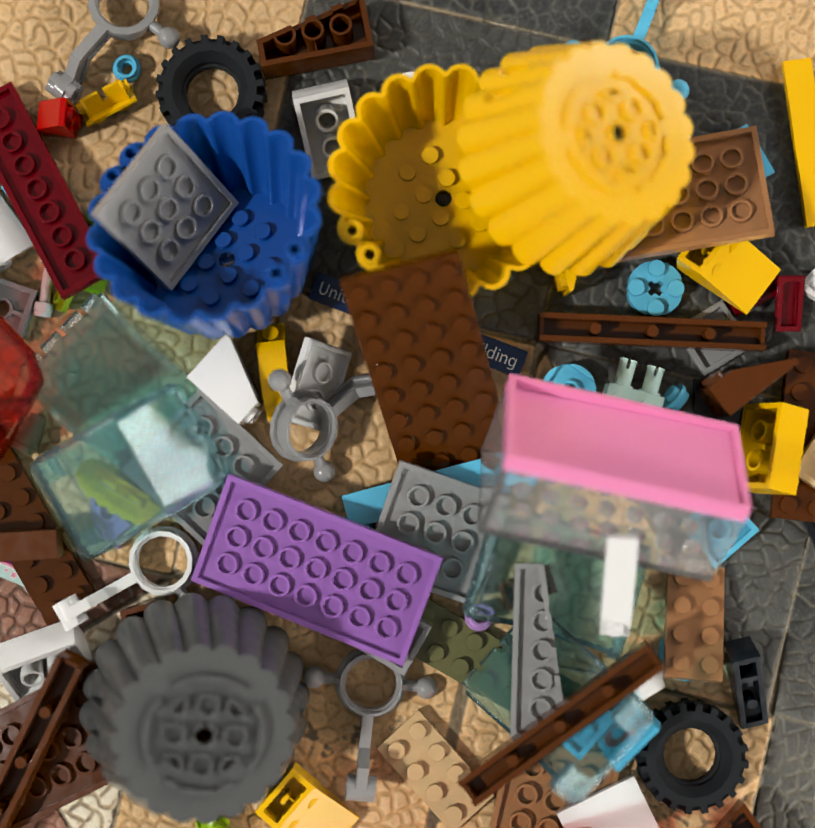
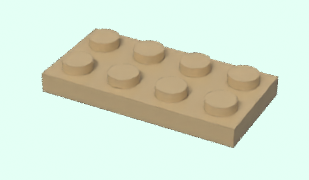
[376,709,495,828]

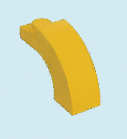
[256,323,290,421]

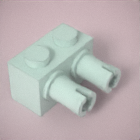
[602,357,665,407]

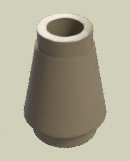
[11,412,47,457]

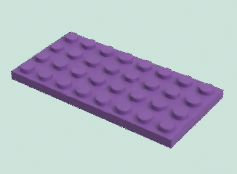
[191,473,444,666]

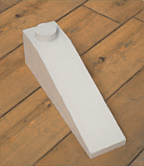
[599,533,639,637]

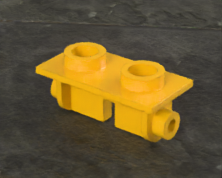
[76,78,138,127]

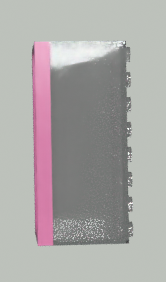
[478,373,752,582]

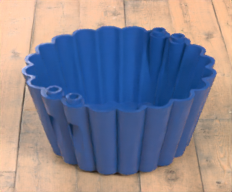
[86,111,321,340]

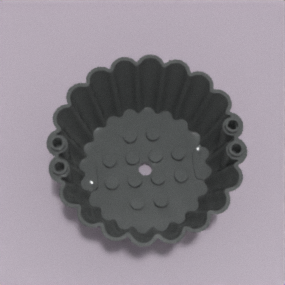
[79,593,310,824]

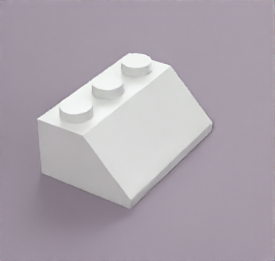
[0,621,93,701]

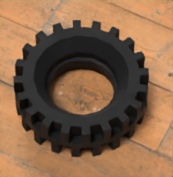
[155,34,267,127]
[634,698,749,814]

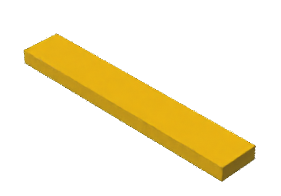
[781,57,815,229]

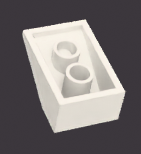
[292,79,355,180]

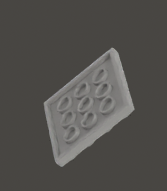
[90,124,239,291]
[122,389,283,545]
[375,459,509,605]

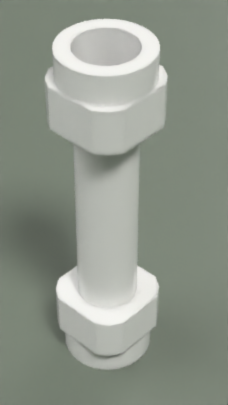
[33,261,53,318]

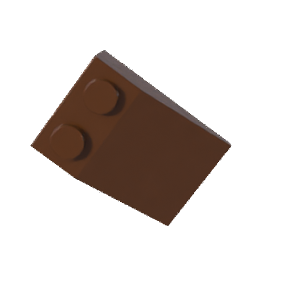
[697,358,799,418]

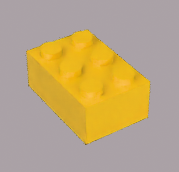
[740,402,809,495]

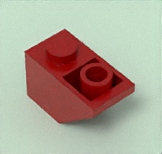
[36,97,83,139]

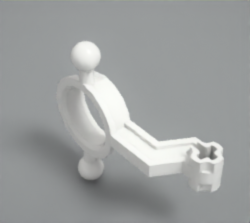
[52,501,199,632]

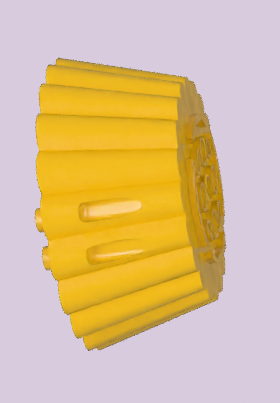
[457,41,695,276]
[327,64,531,297]

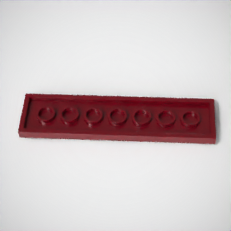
[0,82,103,301]

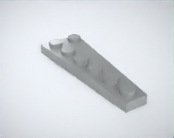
[510,562,563,738]

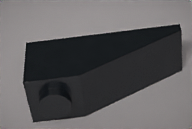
[723,636,769,730]

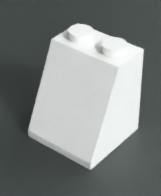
[187,334,263,425]

